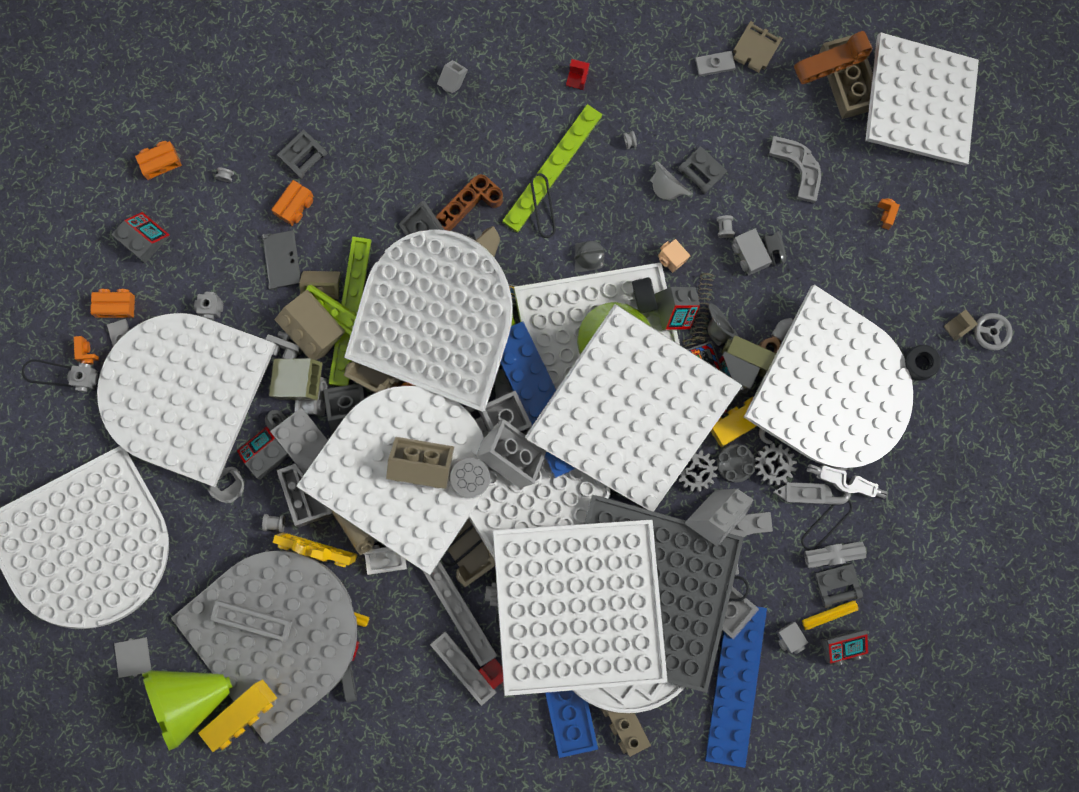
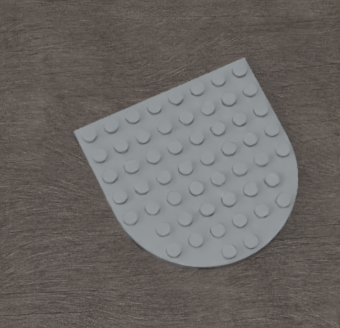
[171,550,357,744]

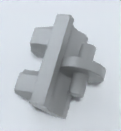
[266,331,302,359]

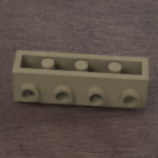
[601,709,651,757]

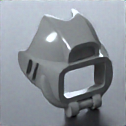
[208,467,244,503]

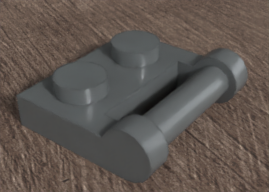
[277,129,328,179]
[677,146,727,195]
[815,564,863,608]

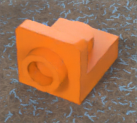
[877,198,900,230]
[74,336,99,365]

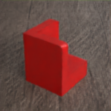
[566,59,590,90]
[478,658,503,689]

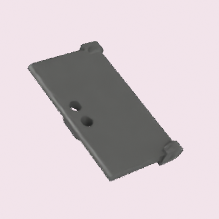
[261,230,301,290]

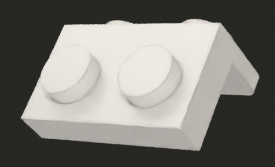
[364,545,407,575]

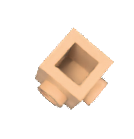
[658,239,690,273]

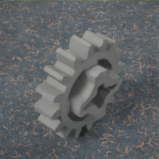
[754,443,797,486]
[678,450,718,492]

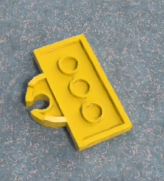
[273,532,357,567]

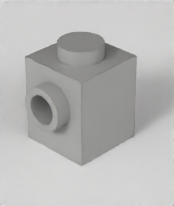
[437,60,468,93]
[776,622,808,654]

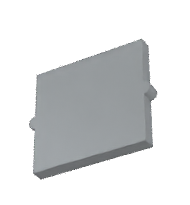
[114,637,151,678]

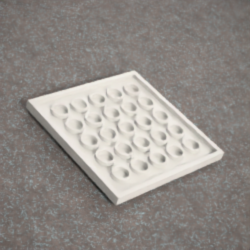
[865,33,979,165]

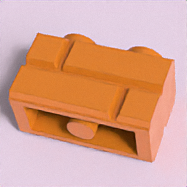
[135,141,182,180]
[271,180,313,226]
[90,289,135,318]

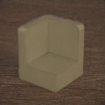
[944,310,978,341]

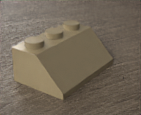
[274,290,346,360]
[386,437,454,489]

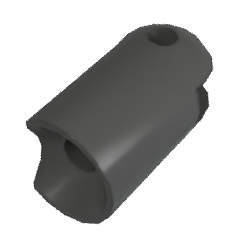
[763,231,787,266]

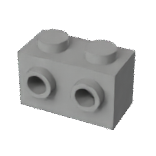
[732,228,772,276]

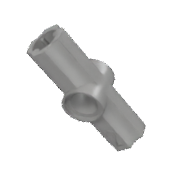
[804,542,866,568]

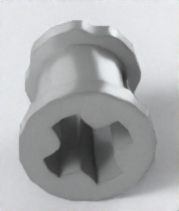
[716,215,735,238]
[262,514,285,533]

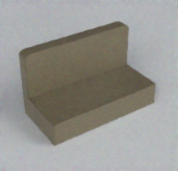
[299,271,340,299]

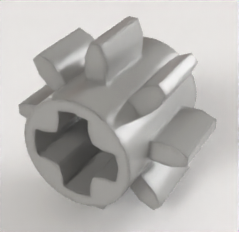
[485,582,498,606]

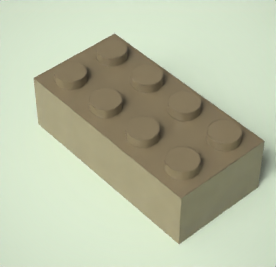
[819,35,873,119]

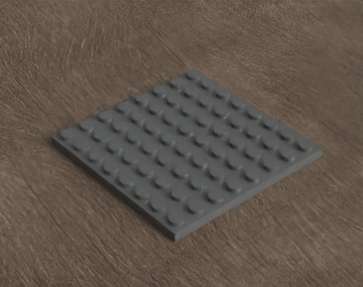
[584,495,744,693]

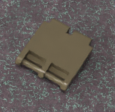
[733,21,783,73]

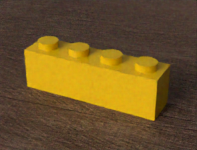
[711,397,757,447]
[198,679,277,752]

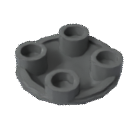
[717,444,755,483]

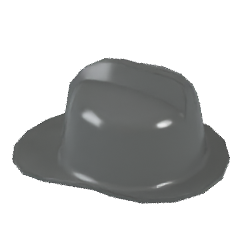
[573,241,604,272]
[707,303,739,346]

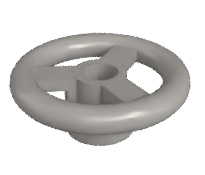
[974,313,1013,350]

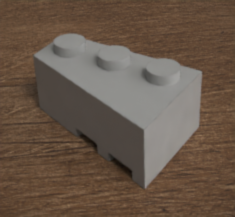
[277,464,333,527]

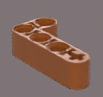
[794,31,873,84]
[436,174,503,231]

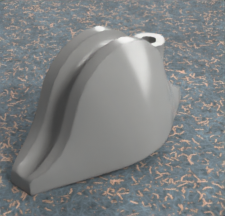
[650,161,693,200]

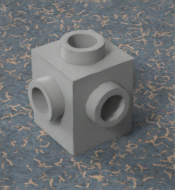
[194,292,223,320]
[67,363,98,392]

